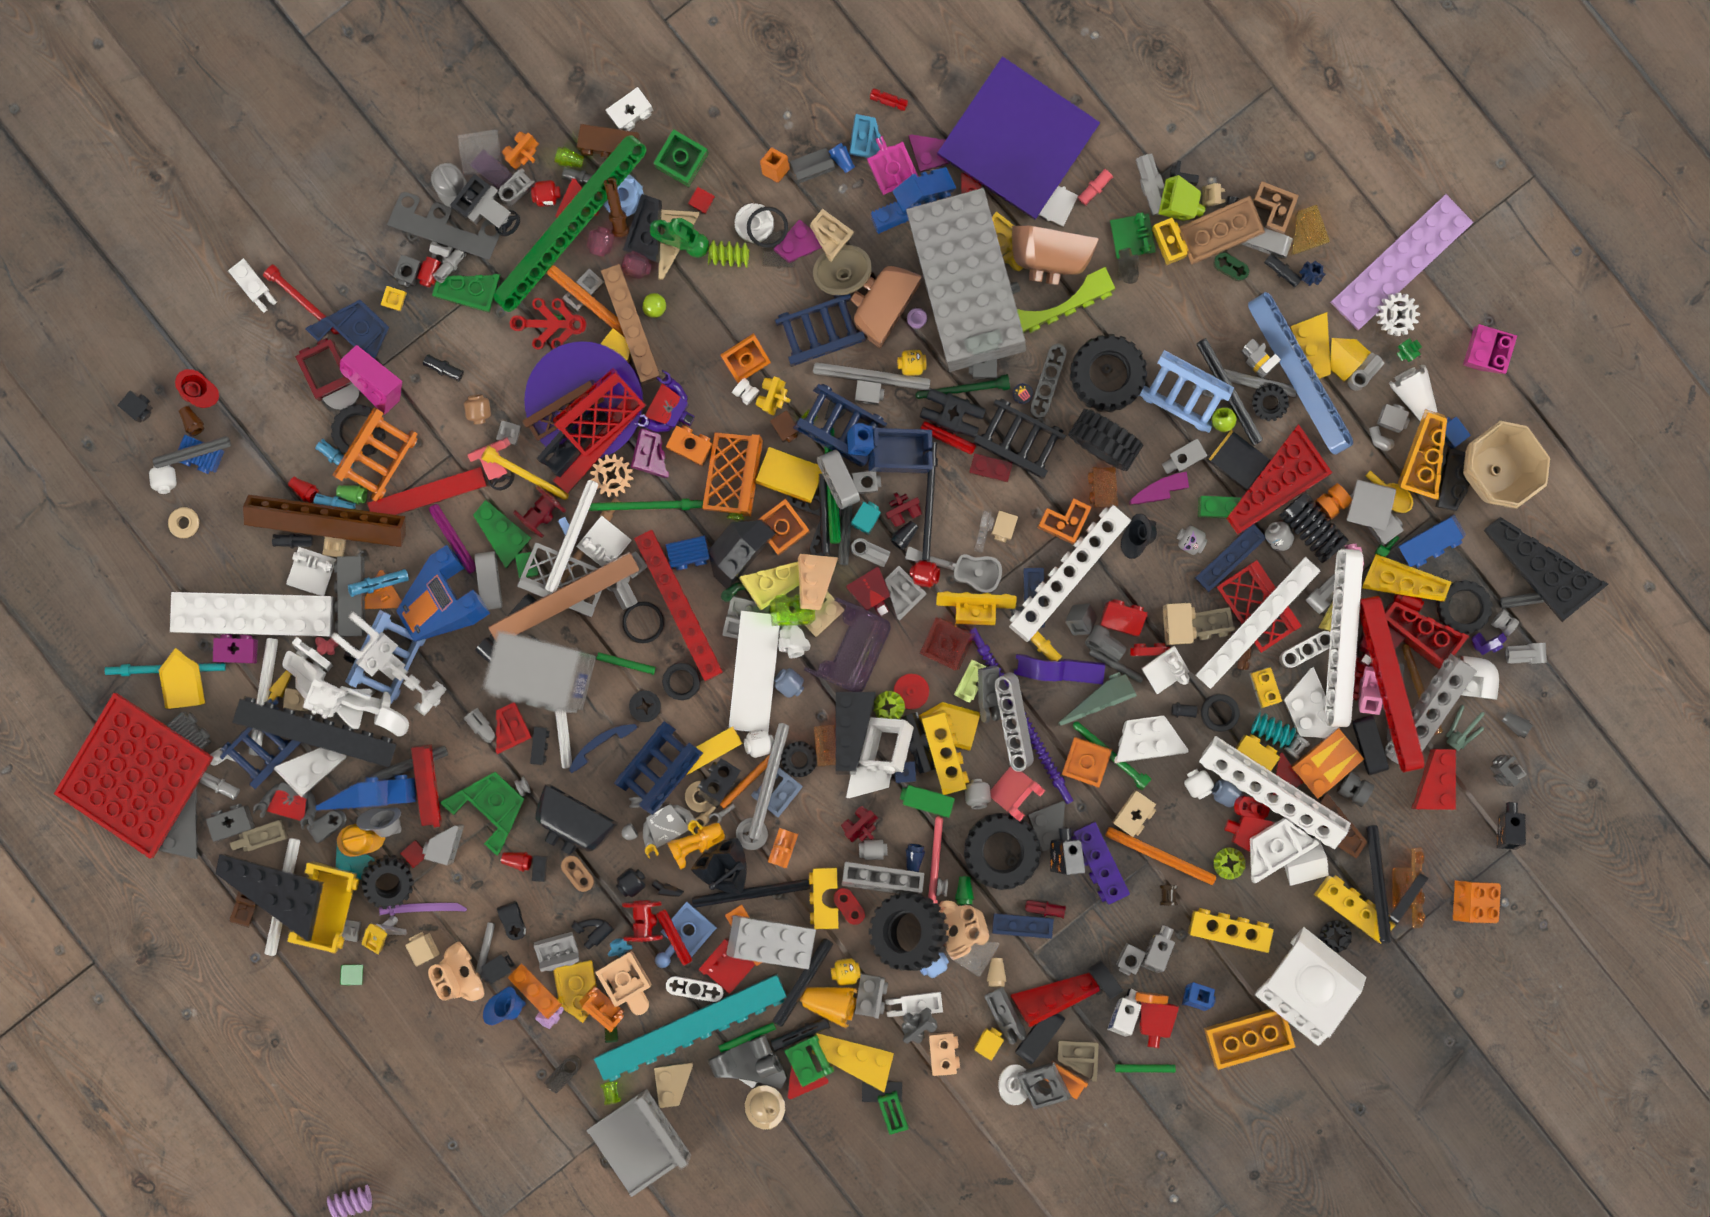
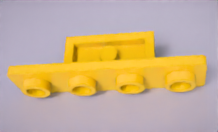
[936,591,1017,625]

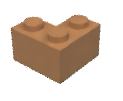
[1253,182,1299,234]

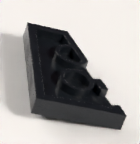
[623,194,662,263]

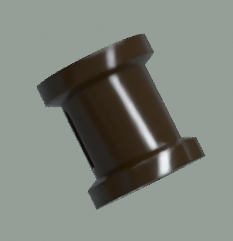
[1160,885,1178,906]

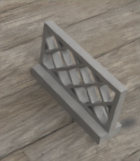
[517,542,602,617]

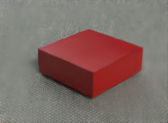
[688,187,715,214]
[400,840,425,868]

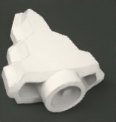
[778,610,810,658]

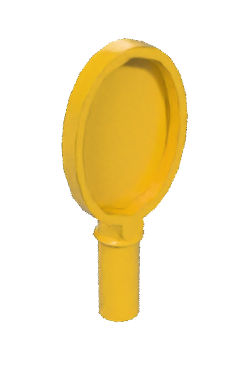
[1365,470,1413,514]

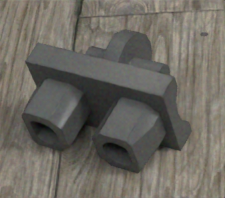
[902,1007,938,1044]

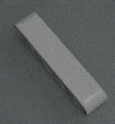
[995,672,1034,772]

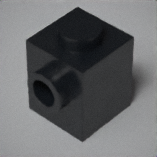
[117,390,153,423]

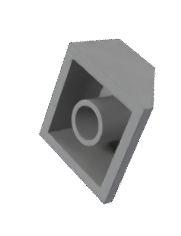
[423,824,464,865]

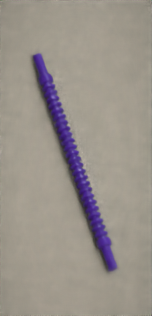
[969,627,1074,804]

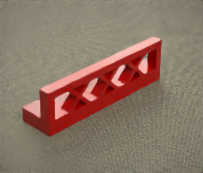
[411,744,442,827]

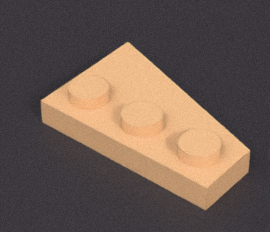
[798,554,838,610]

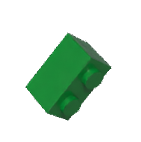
[1198,496,1241,519]

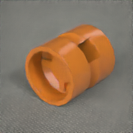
[1315,483,1352,520]

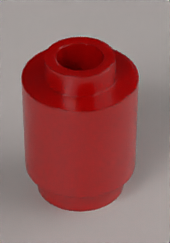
[417,257,442,288]
[1393,594,1425,612]

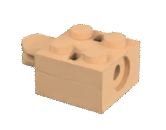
[595,950,652,1015]

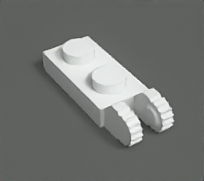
[228,258,277,313]
[885,992,943,1017]

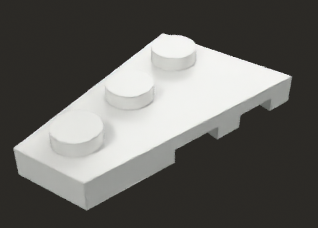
[274,748,347,798]

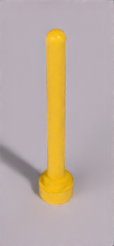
[481,445,569,500]

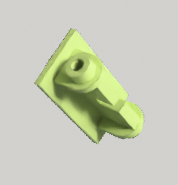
[954,660,986,703]

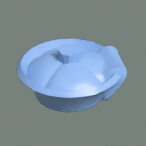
[604,174,643,216]

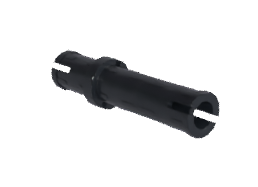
[771,1018,831,1052]

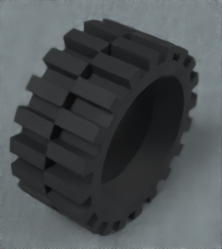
[1068,408,1143,471]

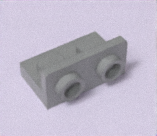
[855,974,888,1019]

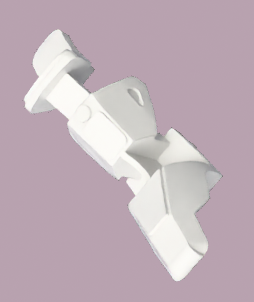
[283,651,409,736]

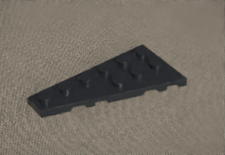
[1484,517,1609,622]
[215,854,324,941]

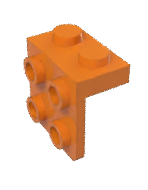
[1453,880,1501,923]

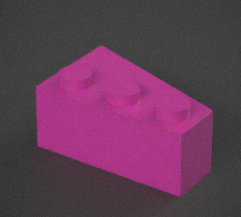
[340,345,402,415]

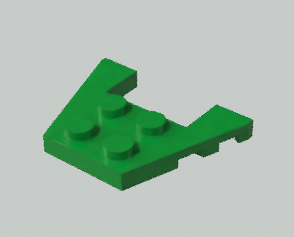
[441,772,525,856]

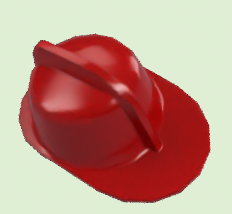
[175,369,219,408]

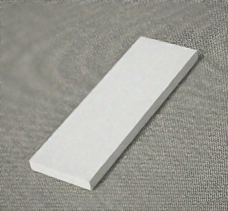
[729,610,781,733]

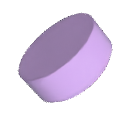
[907,308,927,329]

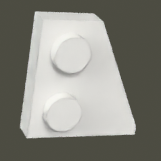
[846,763,892,798]

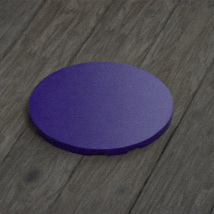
[524,341,643,458]

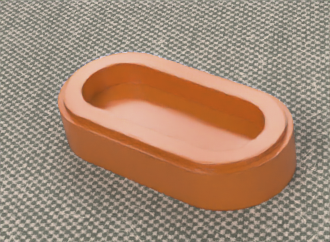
[1135,992,1169,1004]

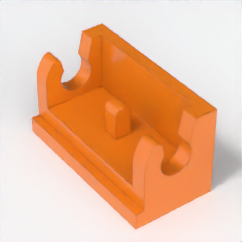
[579,985,624,1032]

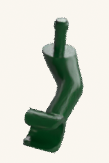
[721,582,746,602]

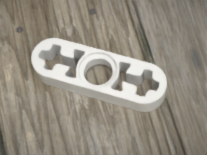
[666,976,724,1002]

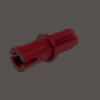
[1025,900,1066,919]

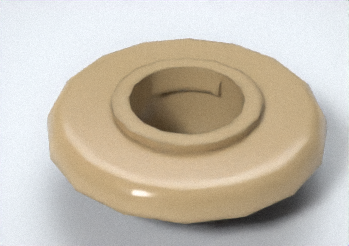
[168,507,199,538]
[685,781,716,812]

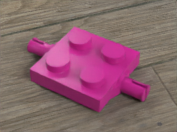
[866,136,918,195]

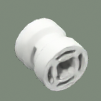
[732,378,760,405]

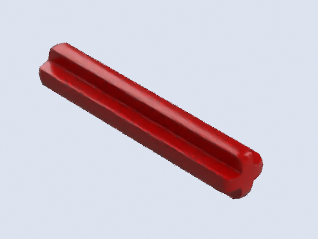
[920,421,976,455]
[656,910,692,965]

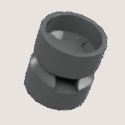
[1337,771,1374,807]

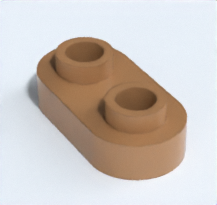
[561,856,594,892]

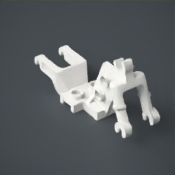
[331,612,447,716]

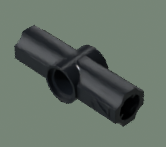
[901,712,936,774]

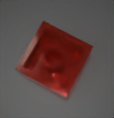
[919,617,975,671]

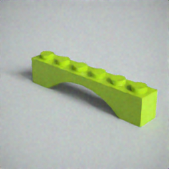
[1017,267,1115,333]

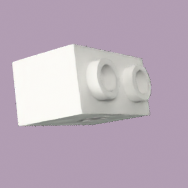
[606,87,653,131]

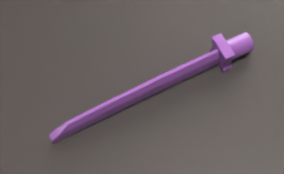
[379,903,467,915]

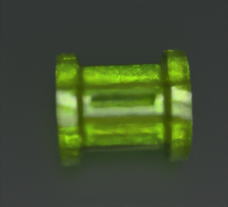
[600,1081,621,1105]

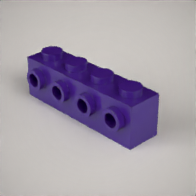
[1072,821,1130,905]

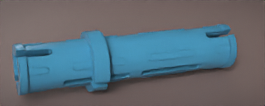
[348,569,409,597]

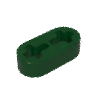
[1213,253,1249,281]

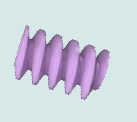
[327,1185,372,1217]

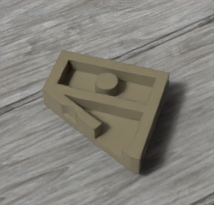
[1057,1040,1099,1082]

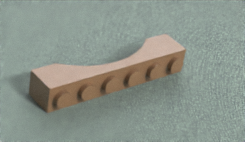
[601,264,661,385]

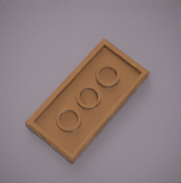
[1179,196,1266,265]

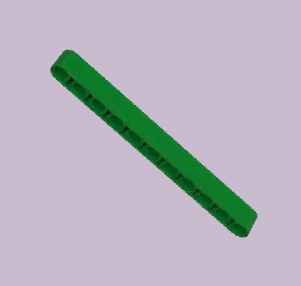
[494,135,646,312]

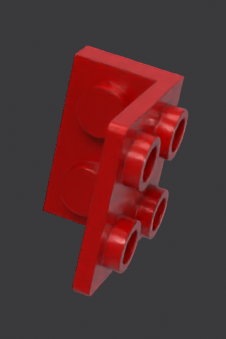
[699,938,755,993]

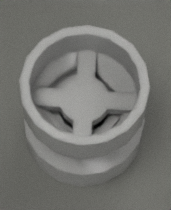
[1491,609,1519,637]

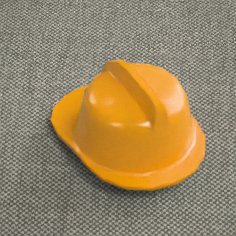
[337,824,385,857]

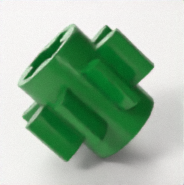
[1396,338,1422,363]

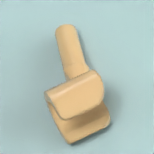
[696,805,716,826]

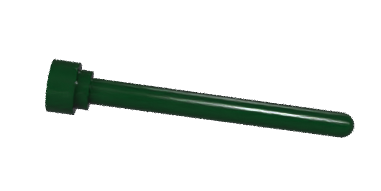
[915,374,1010,399]

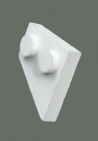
[292,637,333,672]

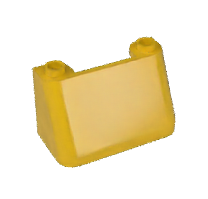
[287,861,359,953]

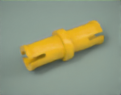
[1030,631,1062,661]

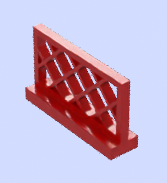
[553,368,646,457]
[1216,560,1302,653]

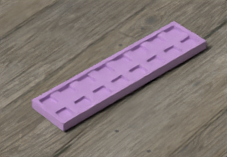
[1330,194,1473,331]

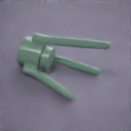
[1446,705,1485,751]

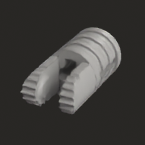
[463,708,495,743]

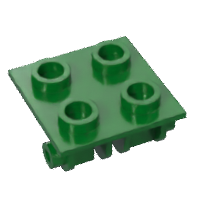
[1110,213,1156,259]

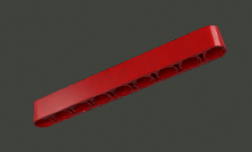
[1359,596,1425,772]

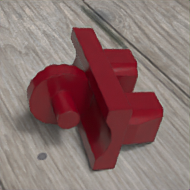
[885,492,922,527]
[841,806,878,843]

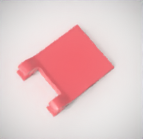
[990,766,1045,821]

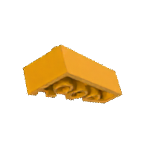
[1398,409,1447,500]

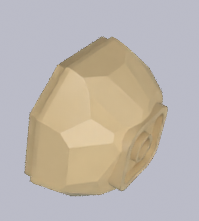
[1463,421,1550,509]

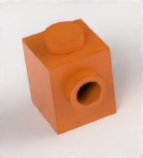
[760,147,790,183]

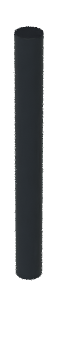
[819,474,830,553]

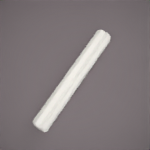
[555,711,572,769]

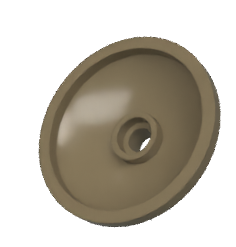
[813,245,872,295]

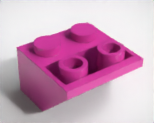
[1463,324,1517,374]

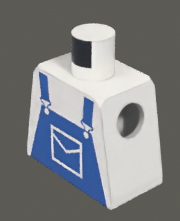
[1107,989,1141,1037]

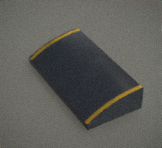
[1206,430,1270,492]

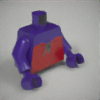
[634,370,695,432]

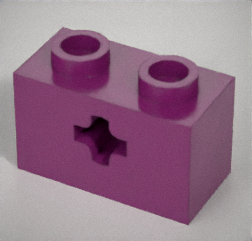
[213,634,258,663]

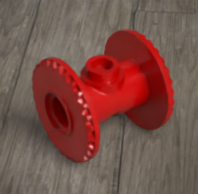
[622,900,663,942]

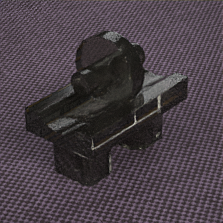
[1117,248,1139,284]

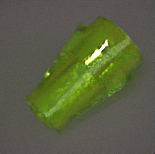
[554,146,584,168]

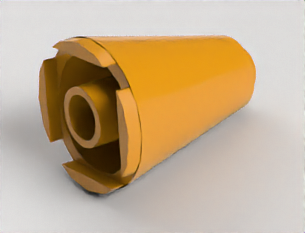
[800,987,857,1028]

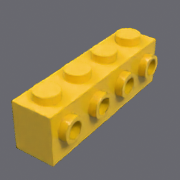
[1314,875,1395,944]

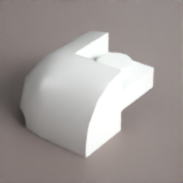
[1461,656,1499,700]

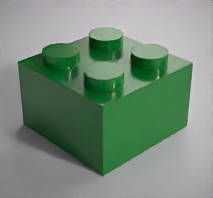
[653,129,709,187]

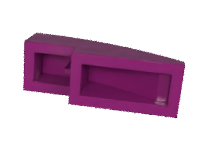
[1129,472,1189,505]

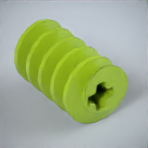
[708,240,749,268]

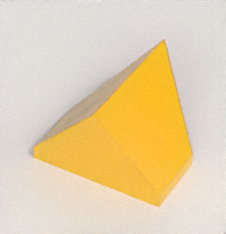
[1330,338,1371,382]

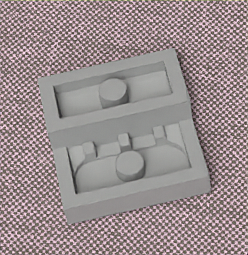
[1346,479,1396,531]
[722,595,770,639]

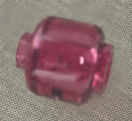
[586,226,615,257]
[621,250,652,279]

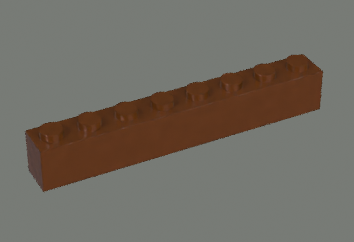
[243,494,406,547]

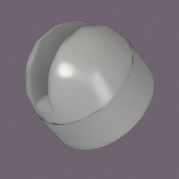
[622,823,638,840]

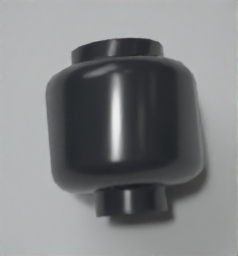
[616,868,646,897]

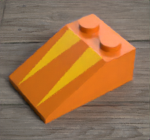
[1292,728,1364,799]

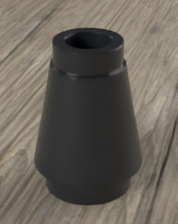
[890,521,919,550]

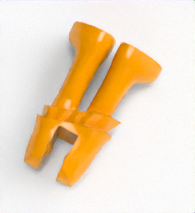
[667,823,725,870]

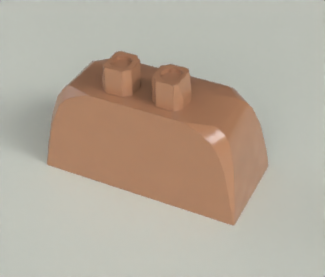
[1012,226,1099,285]
[851,266,922,349]

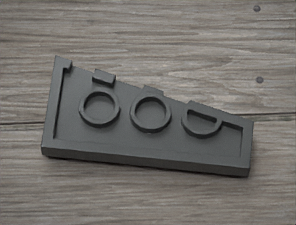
[158,786,198,859]

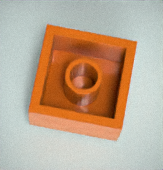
[758,499,810,556]

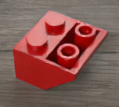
[1099,599,1147,637]

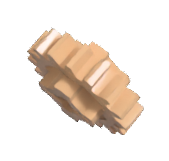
[590,454,634,498]

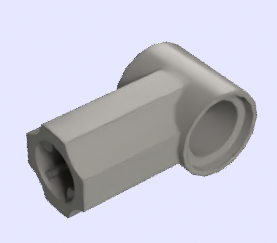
[1347,352,1385,391]
[850,538,890,568]
[1305,574,1335,614]
[607,576,638,610]
[1505,643,1547,664]

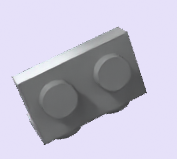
[534,932,579,972]

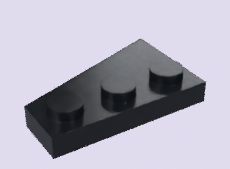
[1435,448,1470,511]

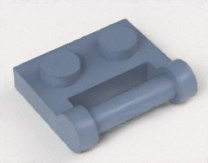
[751,767,803,817]

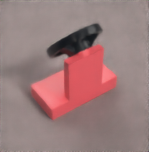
[468,437,515,491]

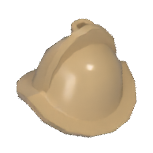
[745,1085,785,1130]

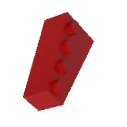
[1384,602,1469,669]

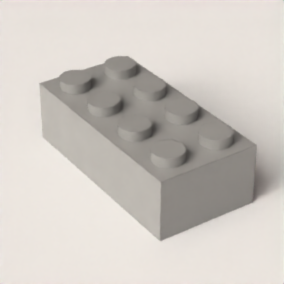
[726,915,816,969]

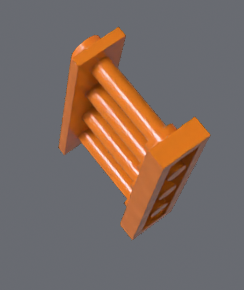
[333,408,418,501]

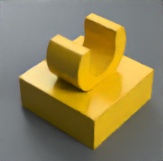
[381,286,407,312]

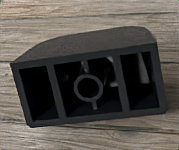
[535,784,618,855]

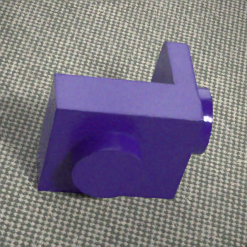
[1472,632,1507,655]

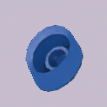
[483,987,526,1026]

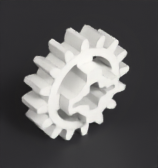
[1376,293,1420,336]

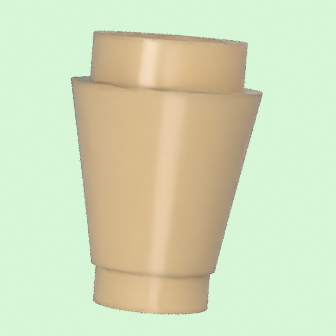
[987,958,1007,987]

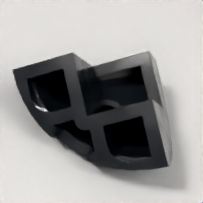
[691,838,747,894]

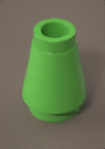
[336,485,368,505]

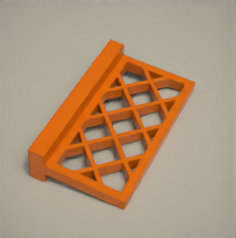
[702,432,763,517]

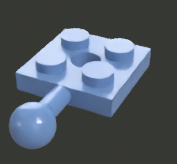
[655,902,717,968]

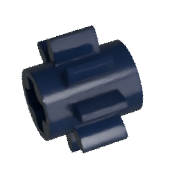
[1299,260,1326,286]

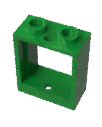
[900,784,955,818]

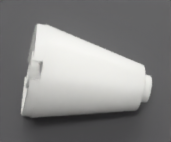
[1389,365,1438,421]

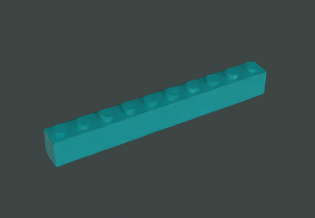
[594,974,787,1082]

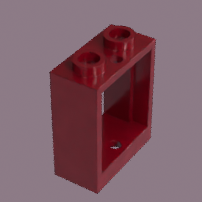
[295,338,353,401]

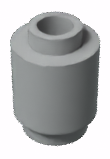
[859,840,887,860]

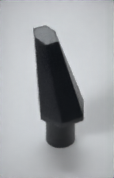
[652,879,684,897]

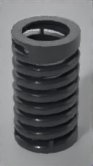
[1279,491,1349,563]

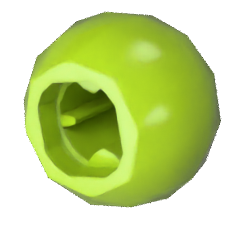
[642,293,666,318]
[1212,407,1237,432]

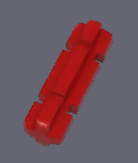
[870,89,908,111]

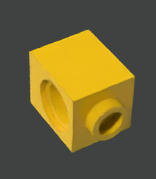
[974,1027,1004,1061]

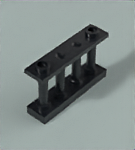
[973,399,1066,479]

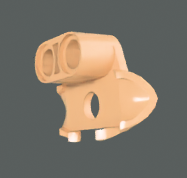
[939,900,989,960]
[428,942,485,1001]

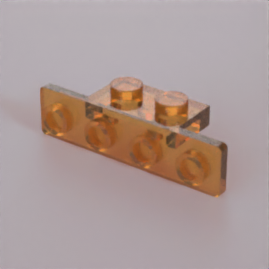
[1392,848,1425,929]

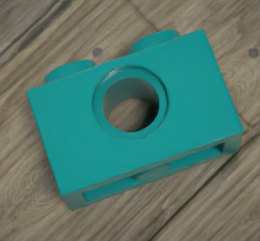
[851,501,881,535]

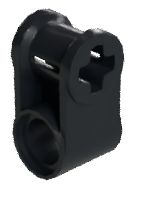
[497,900,526,940]

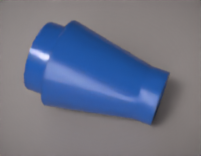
[828,143,855,173]

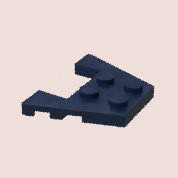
[305,300,390,359]

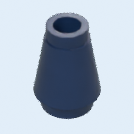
[906,844,925,872]

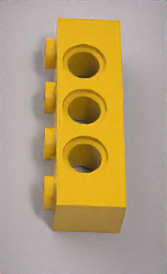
[922,710,969,795]
[1188,908,1274,953]

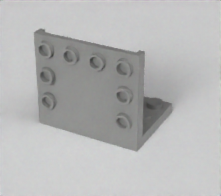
[586,1089,691,1197]

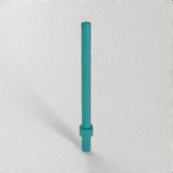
[105,663,226,676]

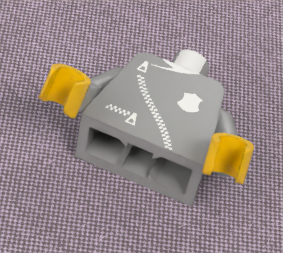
[643,804,702,859]

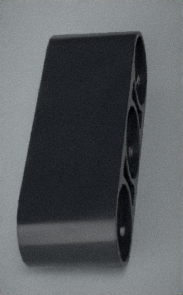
[1352,715,1389,776]
[1015,1013,1065,1065]

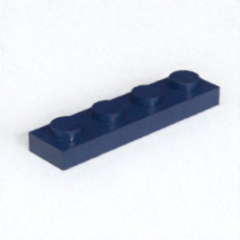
[1195,525,1266,592]

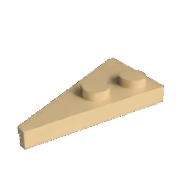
[658,210,699,280]

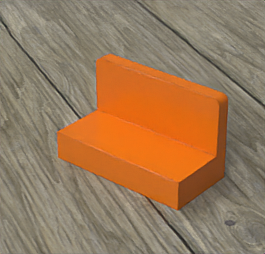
[1044,1060,1088,1100]

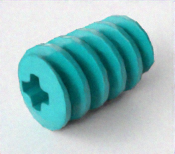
[1251,711,1296,749]

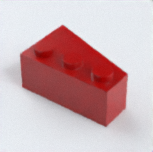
[1411,749,1456,810]

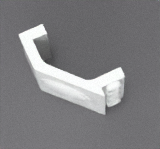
[1255,927,1366,1046]

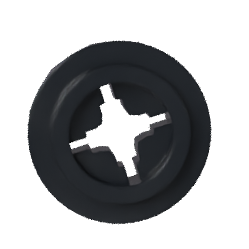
[629,690,661,722]
[1320,920,1352,953]

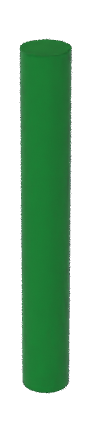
[596,652,656,675]
[718,1022,776,1053]
[1115,1064,1176,1073]

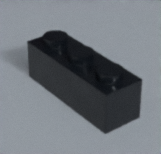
[530,727,550,765]

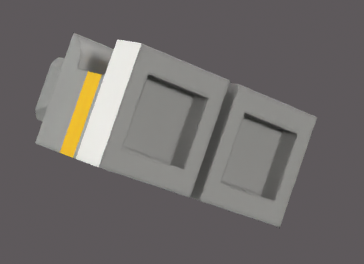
[1242,339,1281,378]

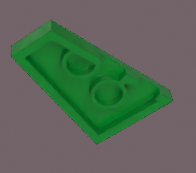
[432,274,501,313]
[473,500,532,569]

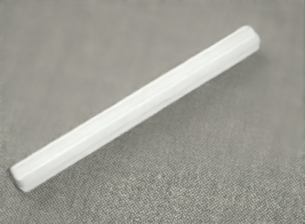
[545,480,598,592]
[249,638,278,756]
[265,838,300,956]

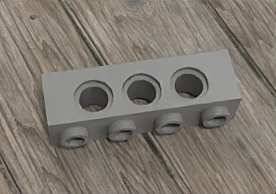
[841,862,925,895]

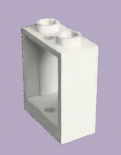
[859,717,914,774]

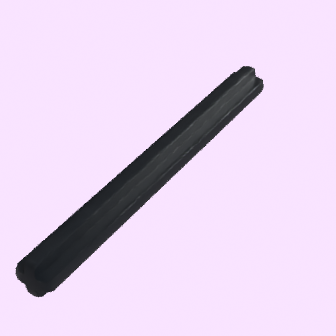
[1196,338,1262,445]
[1366,825,1392,944]
[692,879,810,908]

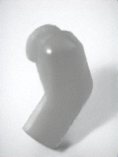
[1369,426,1395,451]

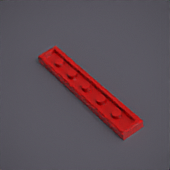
[553,394,646,494]
[367,467,487,515]

